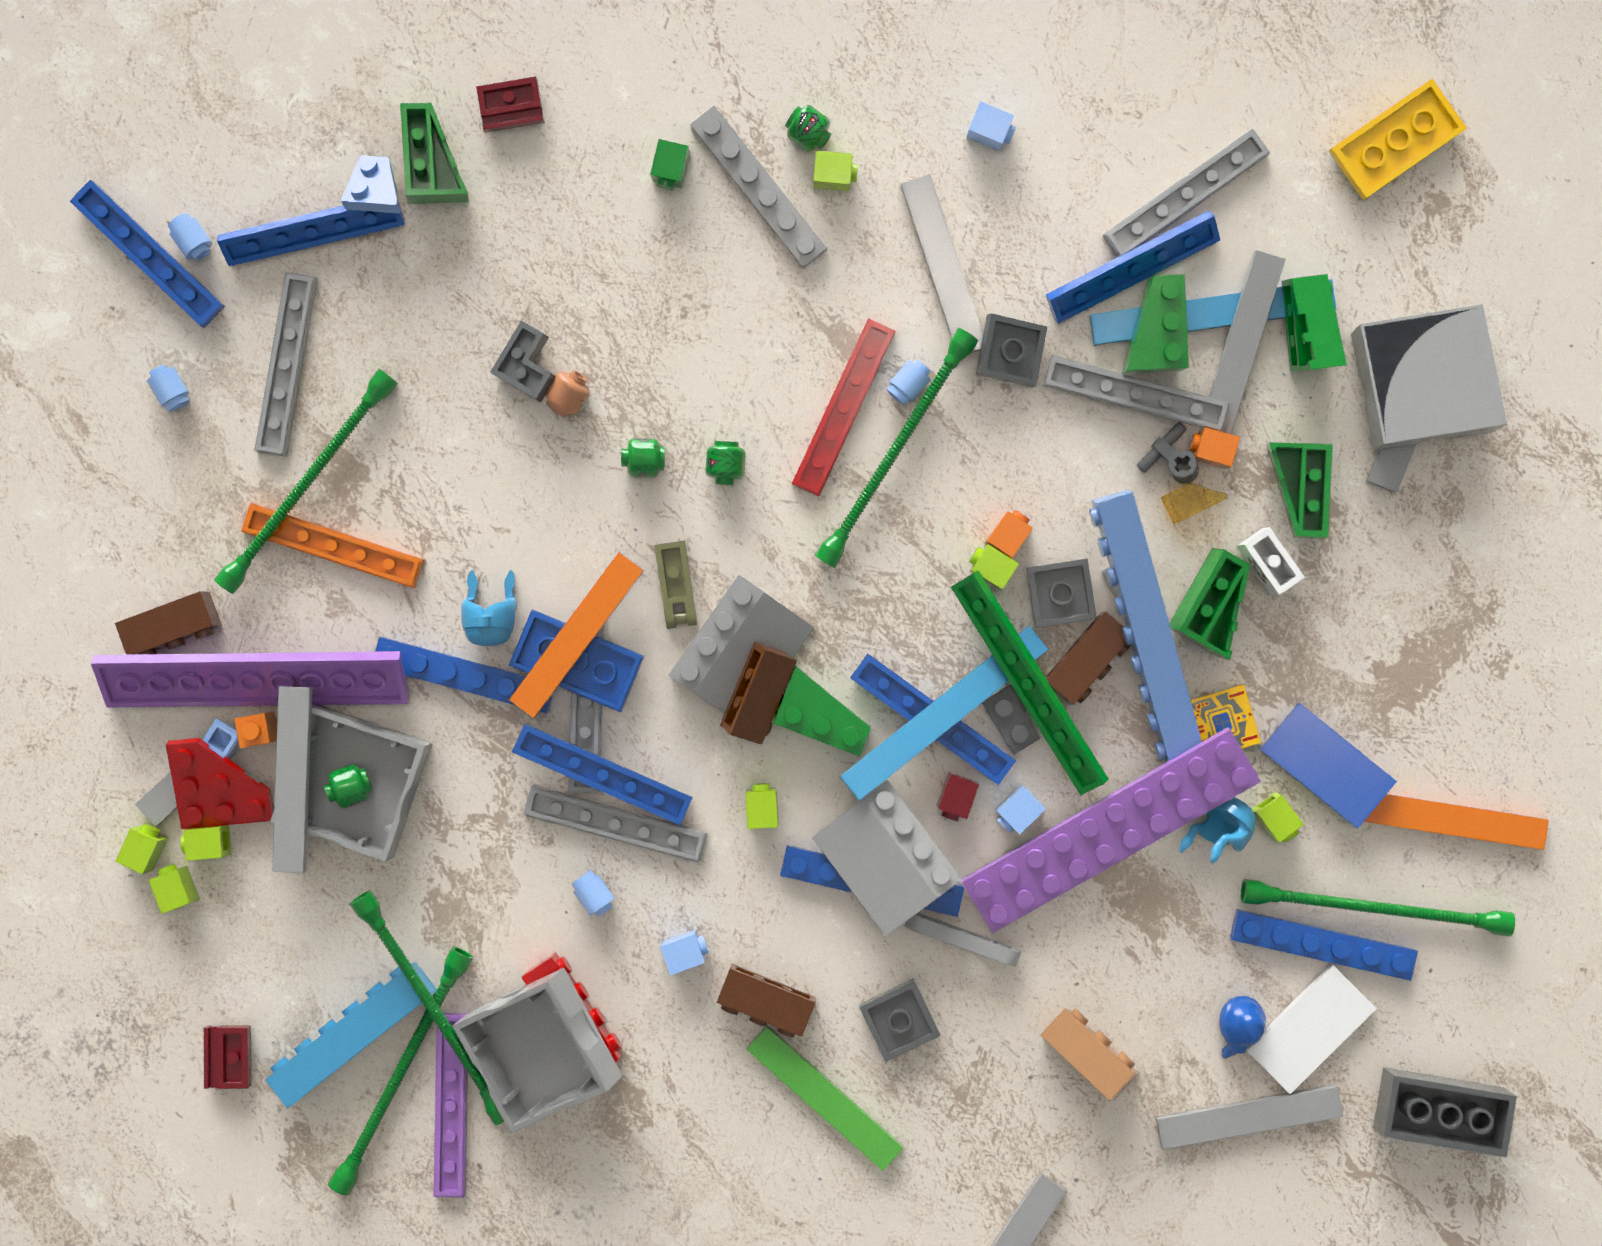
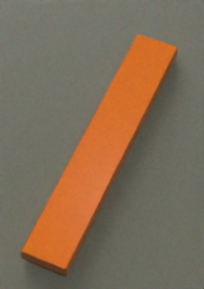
[241,503,424,588]
[509,552,644,718]
[1364,794,1549,850]

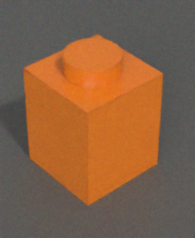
[1189,427,1240,469]
[985,510,1033,559]
[234,711,277,749]

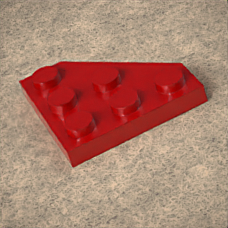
[165,738,274,829]

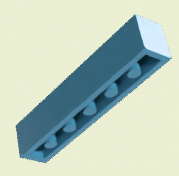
[265,961,437,1109]

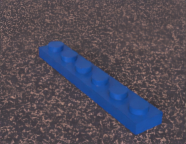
[70,179,225,328]
[217,206,405,266]
[1046,211,1221,324]
[375,637,553,713]
[850,653,1016,785]
[512,723,693,825]
[780,845,964,917]
[1230,909,1418,981]

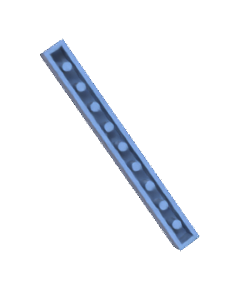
[1089,490,1202,763]

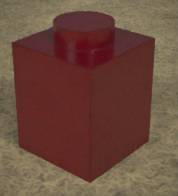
[936,772,979,821]

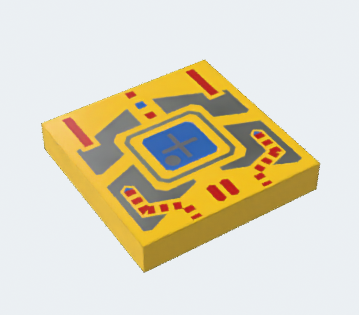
[1190,684,1262,749]

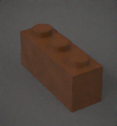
[115,591,222,655]
[1045,611,1131,705]
[720,641,797,745]
[717,963,816,1038]

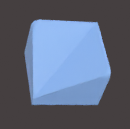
[202,718,239,759]

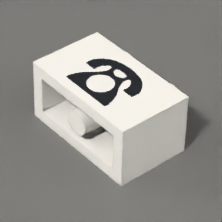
[1236,527,1305,596]

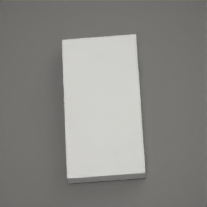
[1246,964,1377,1094]

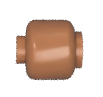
[545,370,590,417]

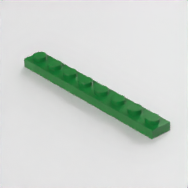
[951,570,1109,796]

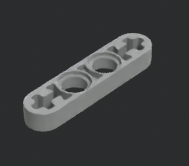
[904,913,1021,967]

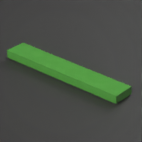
[747,1025,903,1171]

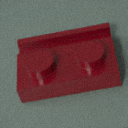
[476,76,545,133]
[203,1025,251,1089]

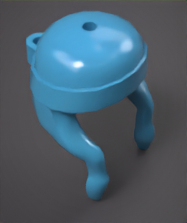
[461,570,517,646]
[1179,797,1256,864]

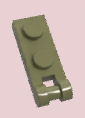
[655,540,697,629]

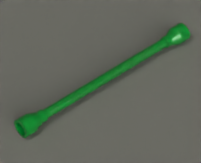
[814,328,979,568]
[214,369,399,594]
[1241,879,1515,937]
[350,890,504,1125]
[328,947,473,1195]

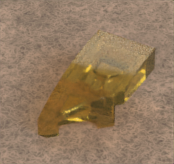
[1160,483,1228,524]

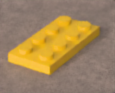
[1329,78,1467,200]

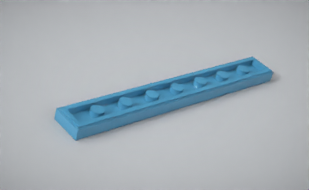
[1089,279,1337,346]
[839,625,1048,801]

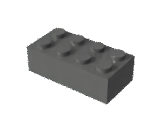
[1373,1067,1517,1157]

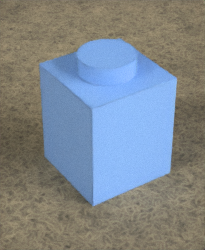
[966,101,1016,151]
[996,785,1046,835]
[660,930,709,975]

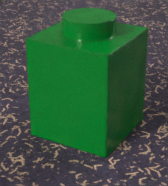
[650,139,690,190]

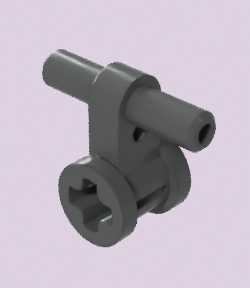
[1137,422,1199,484]

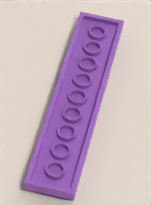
[91,651,410,708]
[961,727,1261,933]

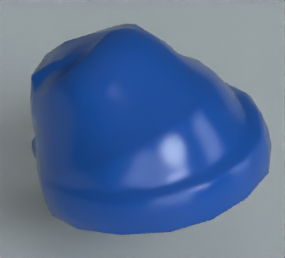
[1219,996,1266,1059]

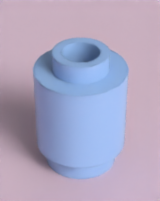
[168,213,213,261]
[886,360,931,406]
[147,364,190,412]
[572,870,614,917]

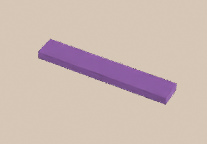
[434,1013,468,1198]

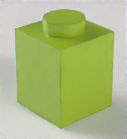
[813,151,858,191]
[969,544,1019,590]
[745,783,779,829]
[1252,792,1304,843]
[115,824,168,874]
[180,825,231,861]
[149,864,199,914]

